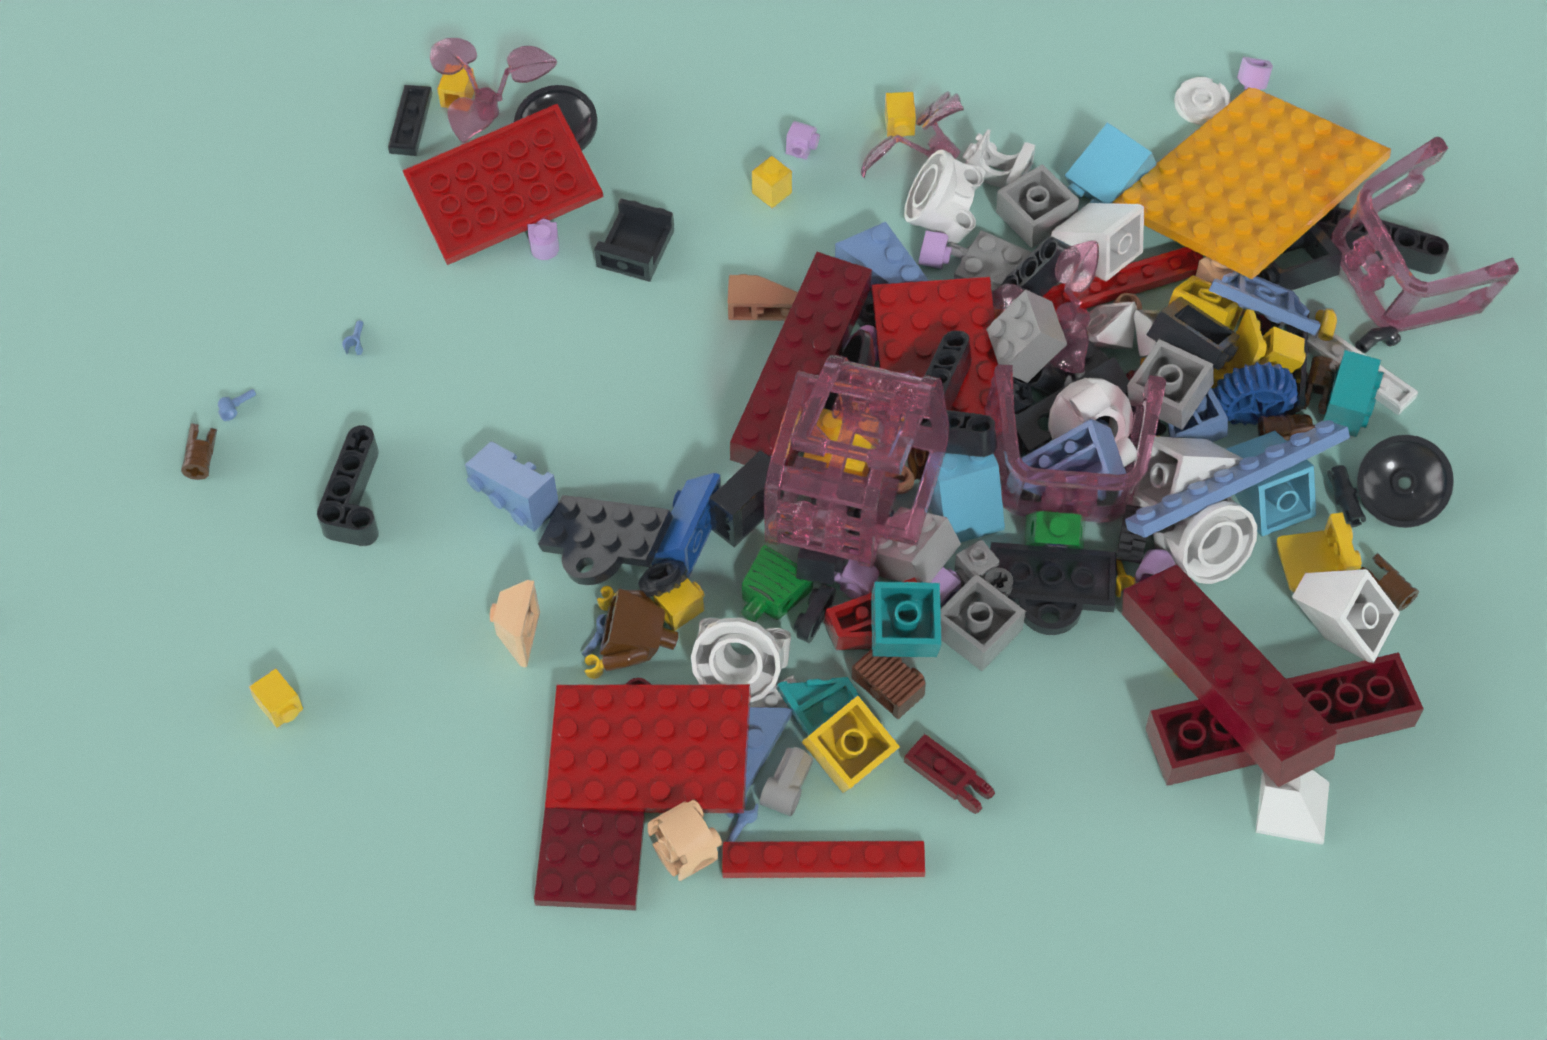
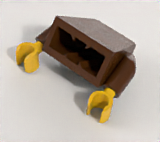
[584,586,679,679]

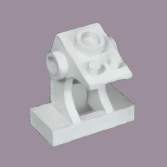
[963,129,1036,188]

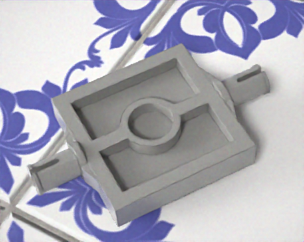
[948,230,1032,301]

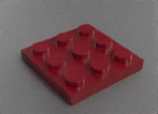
[534,807,645,911]

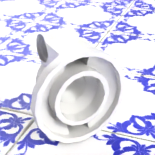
[904,150,984,244]
[1048,378,1139,467]
[1153,496,1257,584]
[691,618,791,703]

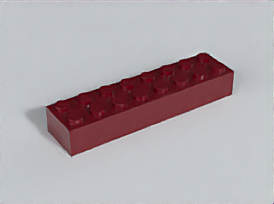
[730,252,872,479]
[1122,564,1338,787]
[1145,652,1424,786]

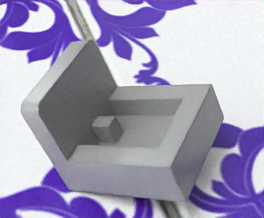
[954,540,999,587]

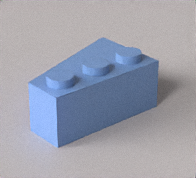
[835,222,929,288]
[1167,388,1228,442]
[1015,419,1129,497]
[465,441,559,532]

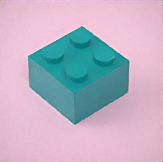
[1323,350,1384,437]
[871,582,942,658]

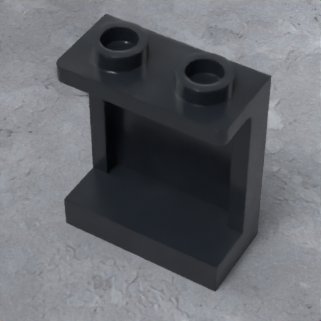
[594,198,674,282]

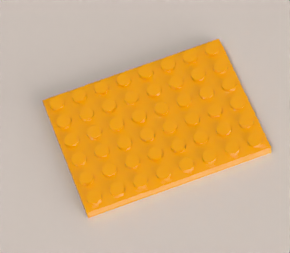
[1112,87,1391,279]

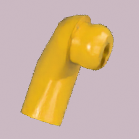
[1315,308,1337,341]

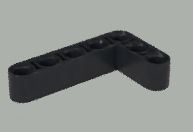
[1317,202,1449,274]
[1000,237,1079,395]
[906,331,997,457]

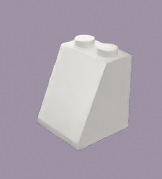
[1051,203,1144,281]
[1133,436,1243,506]
[1292,569,1400,662]

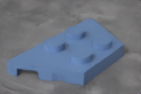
[1209,271,1321,335]
[725,707,792,819]

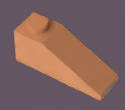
[728,274,798,321]

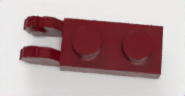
[904,734,995,814]

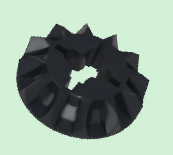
[638,560,688,597]

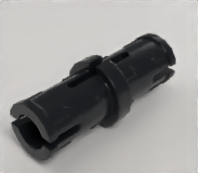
[1327,465,1366,528]

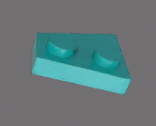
[776,677,865,736]

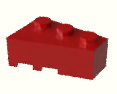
[824,577,917,650]

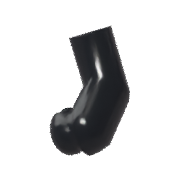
[1355,325,1401,353]

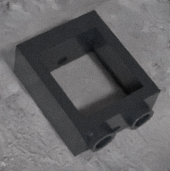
[1259,223,1342,291]
[1146,296,1240,370]
[710,450,784,548]

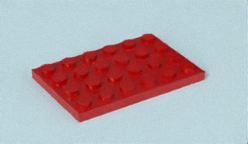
[402,104,604,265]
[872,277,1009,455]
[545,684,751,813]

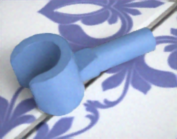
[342,320,364,355]
[218,389,256,421]
[582,614,606,657]
[726,797,759,842]

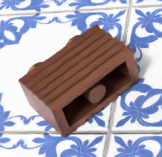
[852,649,926,719]

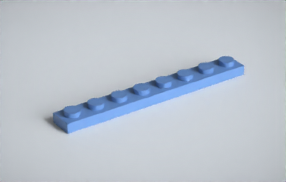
[1125,420,1350,537]

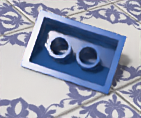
[652,473,721,579]

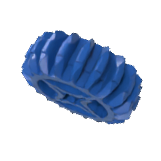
[1214,362,1298,426]

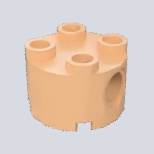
[648,800,722,881]

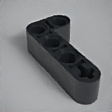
[317,425,379,546]

